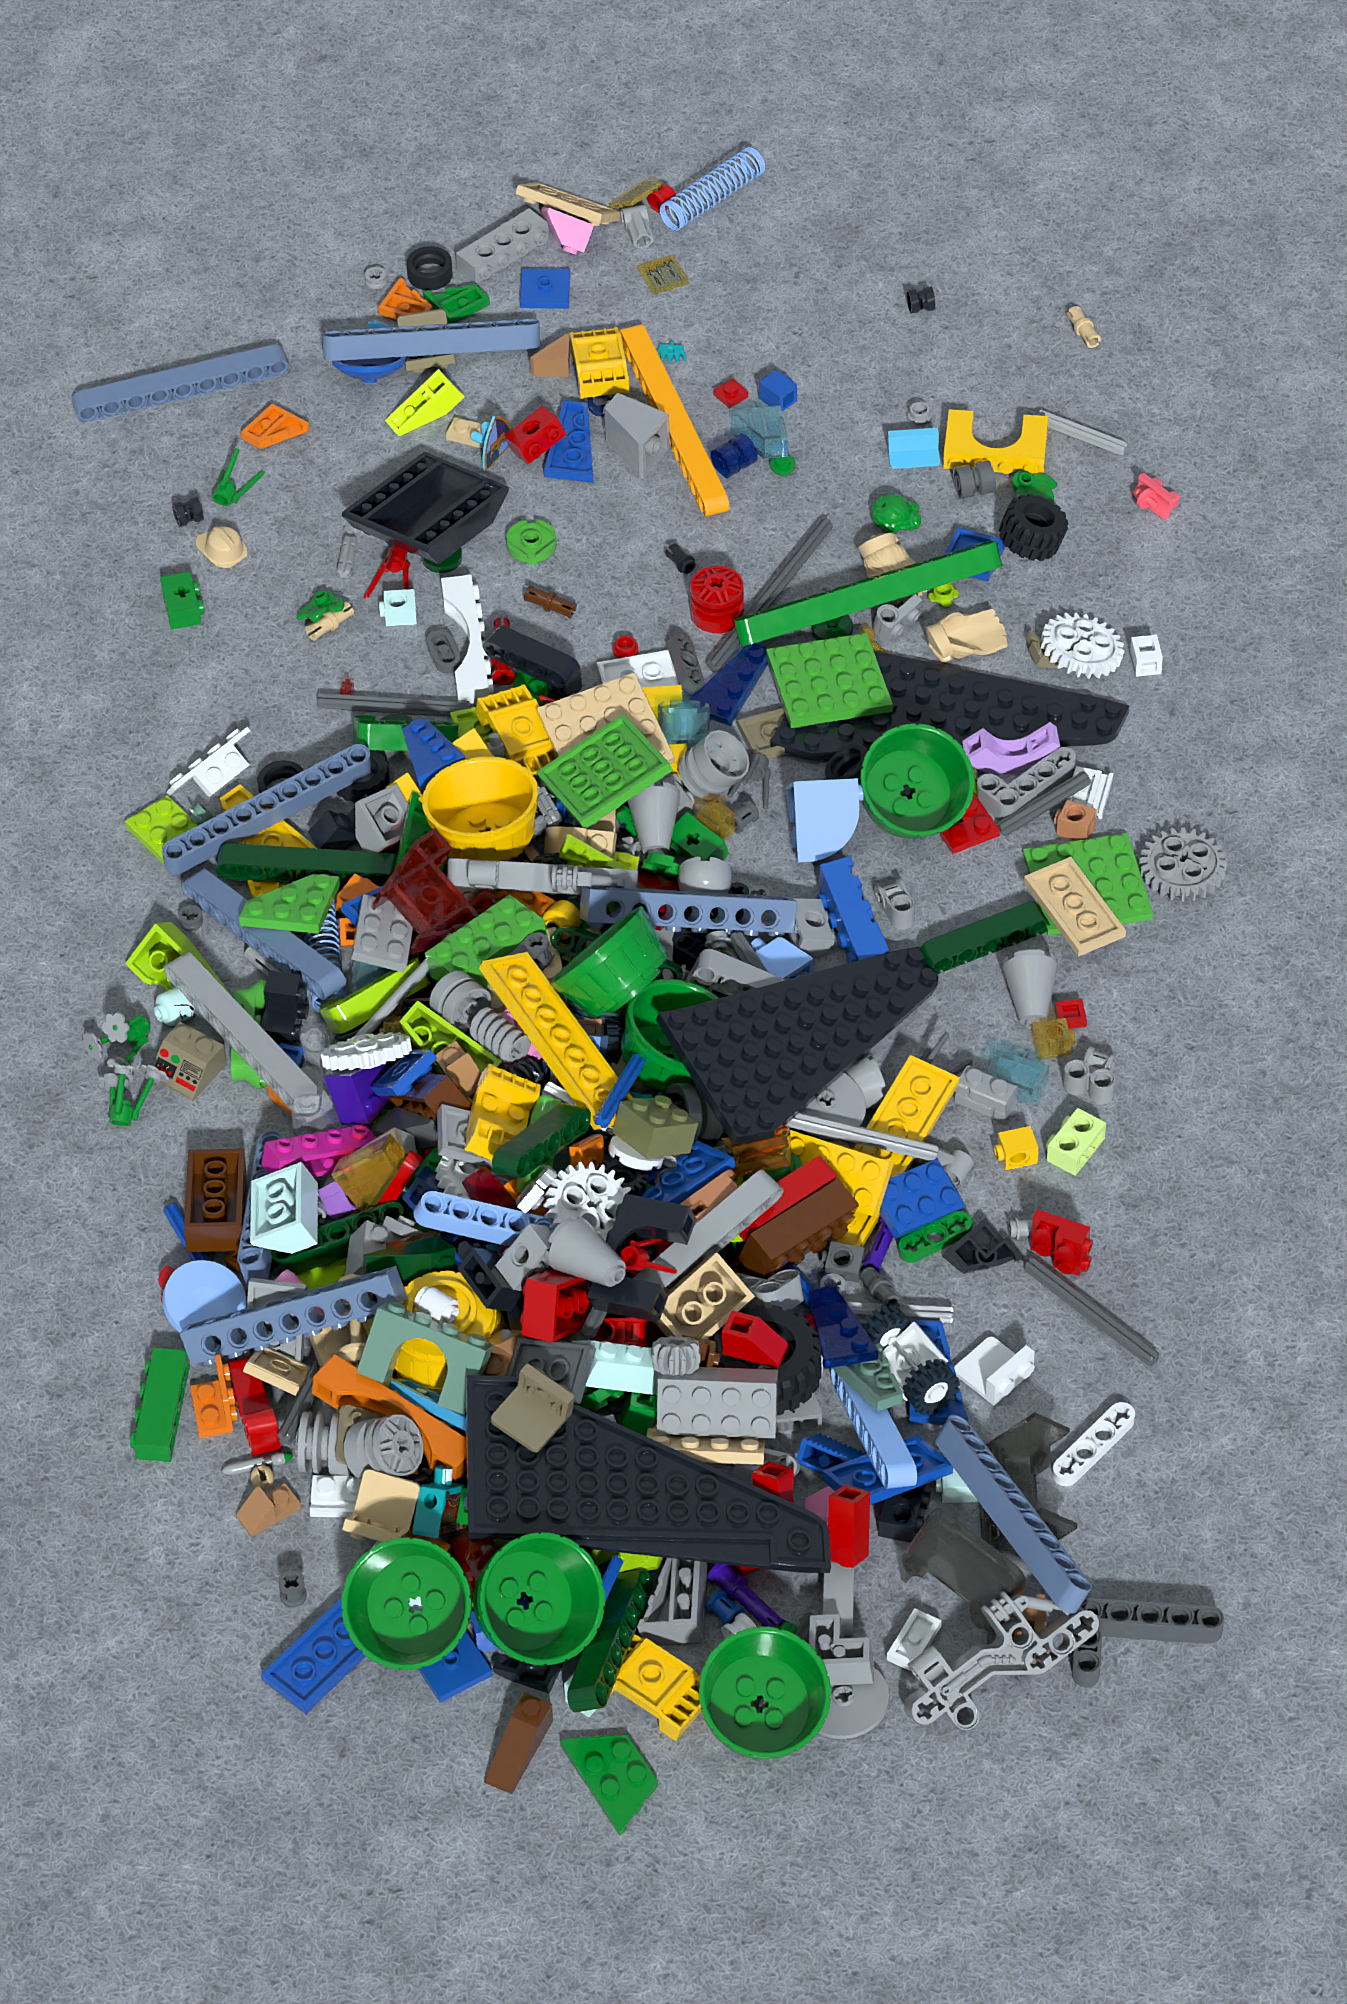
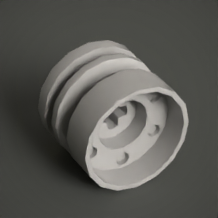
[678,730,749,800]
[295,1411,351,1476]
[344,1414,423,1480]

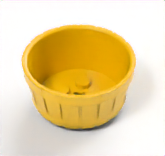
[422,756,538,861]
[393,1271,509,1394]

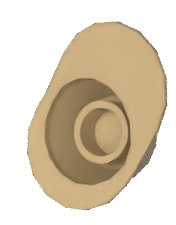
[196,526,247,568]

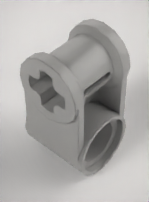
[874,878,915,929]

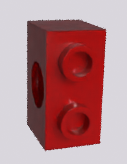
[504,406,567,465]

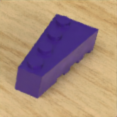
[324,1043,417,1125]

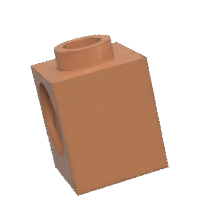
[1054,800,1097,841]

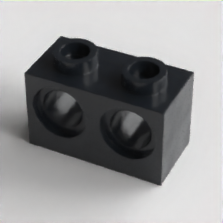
[878,1484,931,1543]

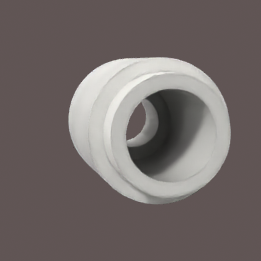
[414,1286,459,1324]

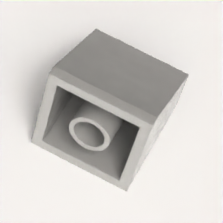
[603,393,670,479]

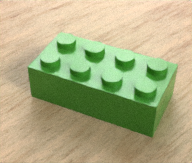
[425,894,549,988]

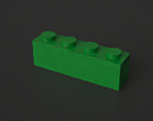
[130,1348,190,1462]

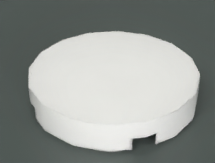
[608,1135,665,1171]

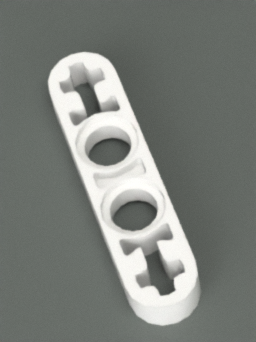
[1052,1402,1135,1486]

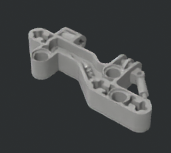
[447,858,638,895]
[904,1591,1099,1730]

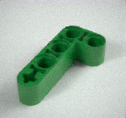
[352,715,459,751]

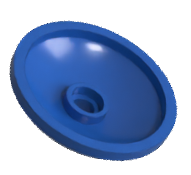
[332,356,406,383]

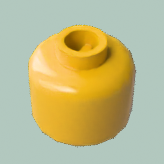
[542,900,582,940]

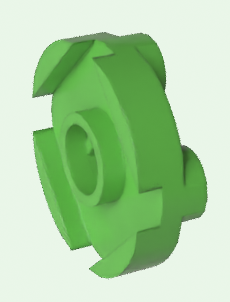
[506,520,557,565]

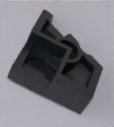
[942,1219,1024,1274]
[493,1657,566,1694]

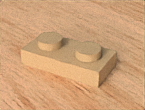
[446,417,484,448]

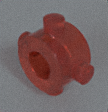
[340,679,354,695]

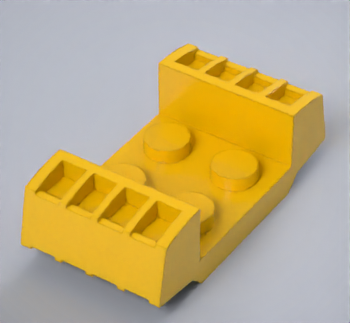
[569,327,630,399]
[476,684,558,779]
[465,1063,541,1161]
[610,1634,702,1741]

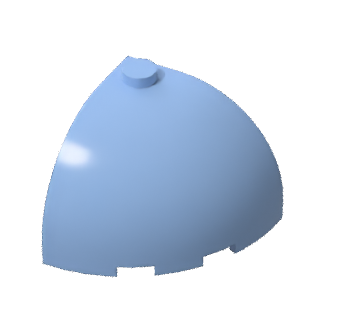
[786,779,863,862]

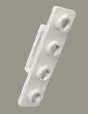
[166,727,251,797]

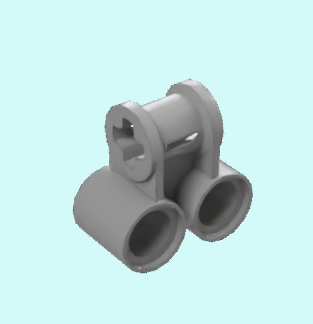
[1063,1046,1117,1104]

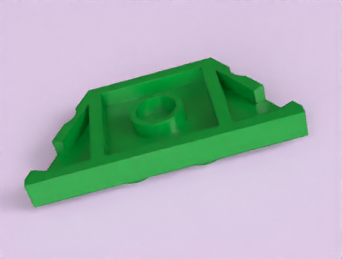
[394,792,450,872]
[560,1735,658,1835]

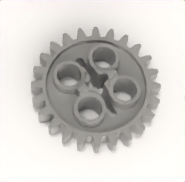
[1139,827,1227,902]

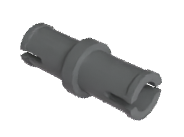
[860,1267,901,1309]

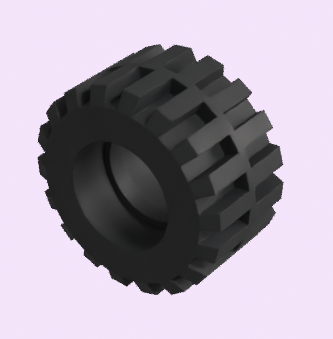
[998,494,1069,561]

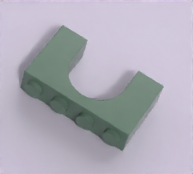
[356,1301,493,1415]

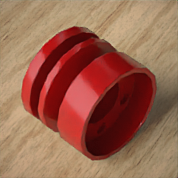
[690,566,744,634]

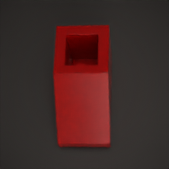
[722,1310,788,1369]

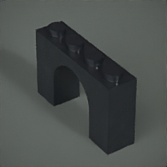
[587,1194,697,1323]

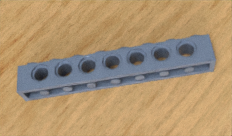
[579,886,797,937]
[179,1266,408,1366]

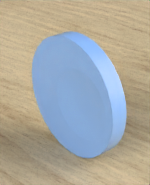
[162,1260,246,1341]

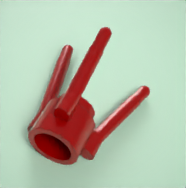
[364,546,410,599]
[620,1239,677,1277]

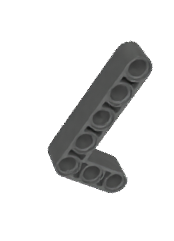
[1072,1598,1224,1688]

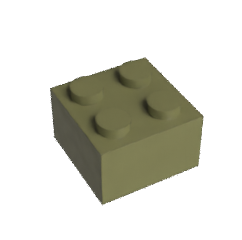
[612,1095,698,1159]

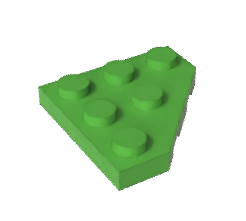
[239,874,340,934]

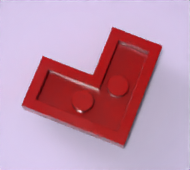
[940,794,1000,854]

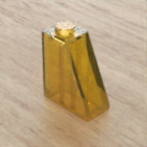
[331,1134,407,1212]

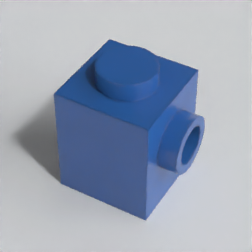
[759,370,797,413]

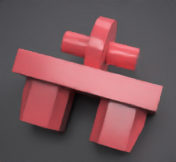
[1132,473,1180,520]

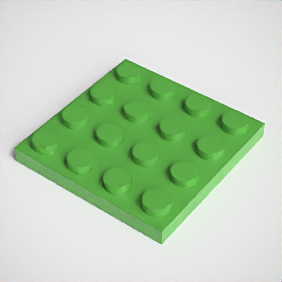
[766,633,893,728]
[536,714,673,828]
[1023,833,1153,936]

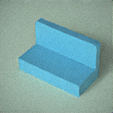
[888,428,940,469]

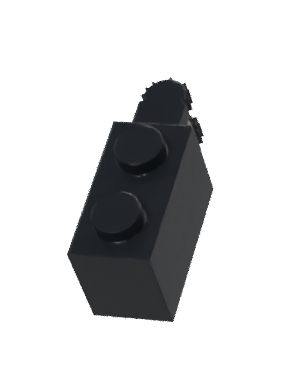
[457,1240,523,1312]

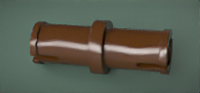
[524,585,577,619]

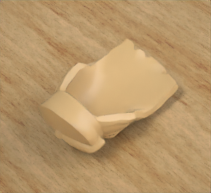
[858,533,928,606]
[925,609,1008,662]

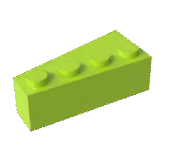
[400,1000,506,1100]

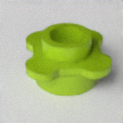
[928,583,959,607]

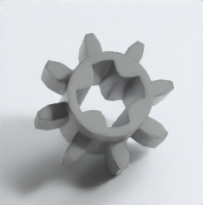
[616,836,645,868]

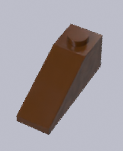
[484,1693,553,1794]

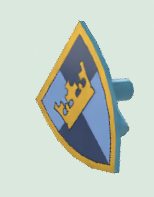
[471,416,511,473]

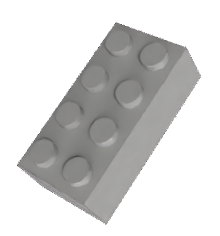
[657,1367,778,1439]

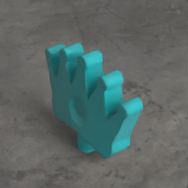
[657,341,687,364]

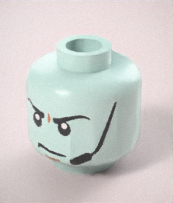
[154,987,195,1027]

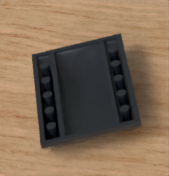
[342,451,509,564]

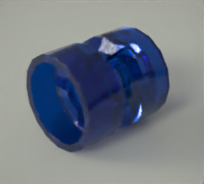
[711,434,758,478]

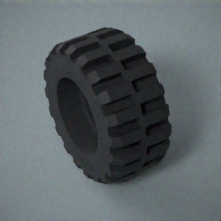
[711,1305,822,1416]

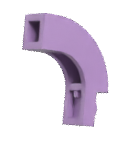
[962,722,1060,775]

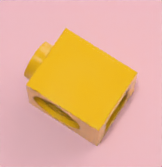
[994,1126,1039,1170]

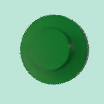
[770,454,795,476]

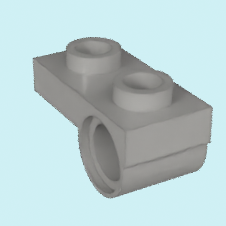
[873,594,923,642]

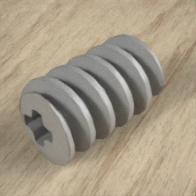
[470,1007,531,1065]

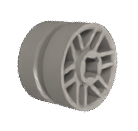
[430,971,491,1032]

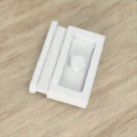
[1065,766,1114,819]
[310,1475,362,1517]

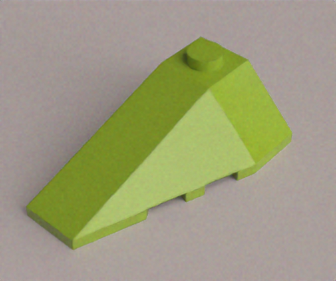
[125,922,232,996]

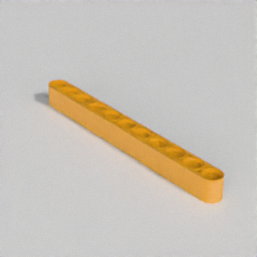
[619,324,729,517]

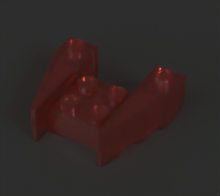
[371,828,499,954]

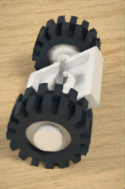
[858,1305,960,1415]

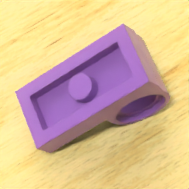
[318,1177,373,1220]

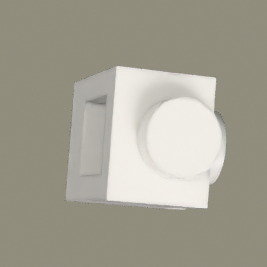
[1130,635,1163,677]

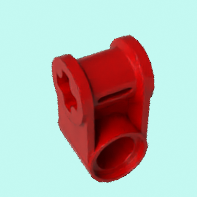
[593,1317,649,1347]

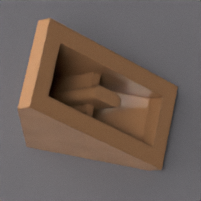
[530,333,571,377]

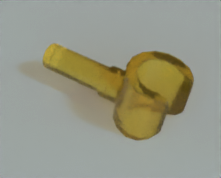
[860,627,889,654]

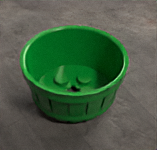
[860,724,975,839]
[550,906,668,1018]
[621,979,719,1093]
[473,1532,605,1665]
[341,1538,472,1670]
[699,1627,831,1759]

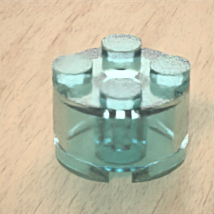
[658,700,710,745]

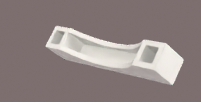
[441,575,494,706]

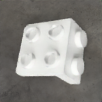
[954,1337,1035,1405]

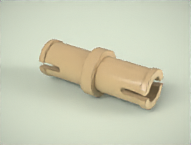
[1067,306,1101,348]
[305,601,354,641]

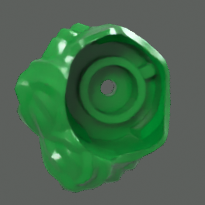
[872,493,921,534]

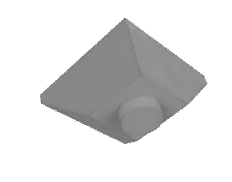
[355,784,408,853]

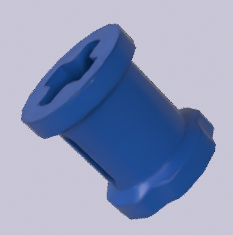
[705,1590,745,1626]

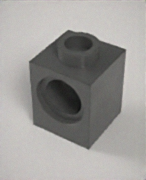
[821,1241,866,1283]

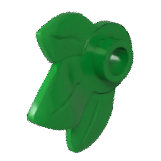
[1012,471,1058,503]
[297,590,345,623]

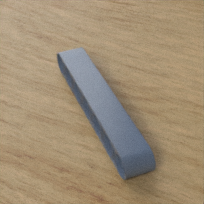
[237,1131,282,1284]

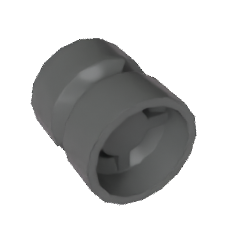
[953,460,996,499]

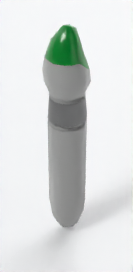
[221,1452,293,1475]

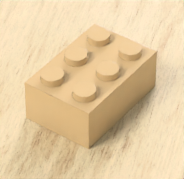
[654,1252,755,1340]

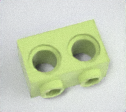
[1046,1108,1106,1176]

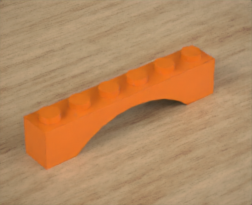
[312,1354,467,1483]

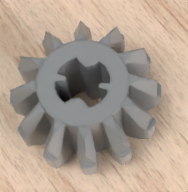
[651,1335,701,1376]

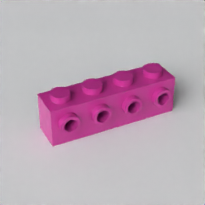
[261,1124,376,1177]

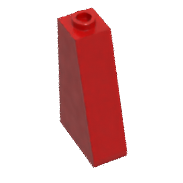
[739,1155,838,1243]

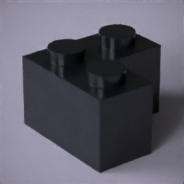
[260,970,309,1046]

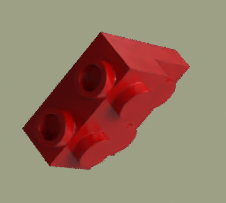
[1031,1209,1093,1276]

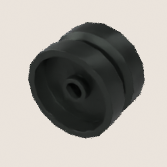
[663,1083,723,1144]

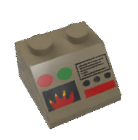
[153,1022,227,1101]

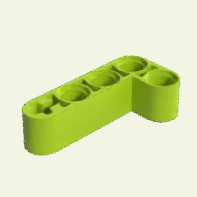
[319,958,430,1034]

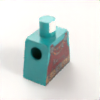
[413,1466,467,1538]

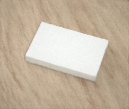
[597,650,684,692]

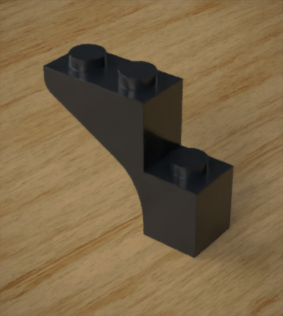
[308,794,370,850]

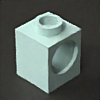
[379,589,417,626]

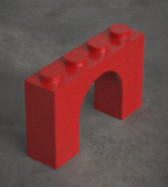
[752,1461,870,1568]

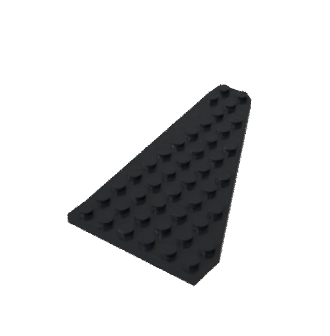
[770,651,1130,760]
[656,946,938,1145]
[466,1375,831,1573]

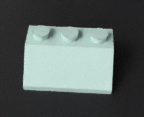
[250,1162,318,1254]
[572,1340,659,1395]

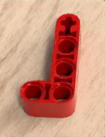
[225,1355,281,1456]

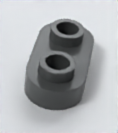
[426,630,461,674]

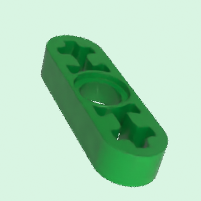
[898,1211,972,1263]

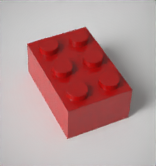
[520,1268,592,1342]

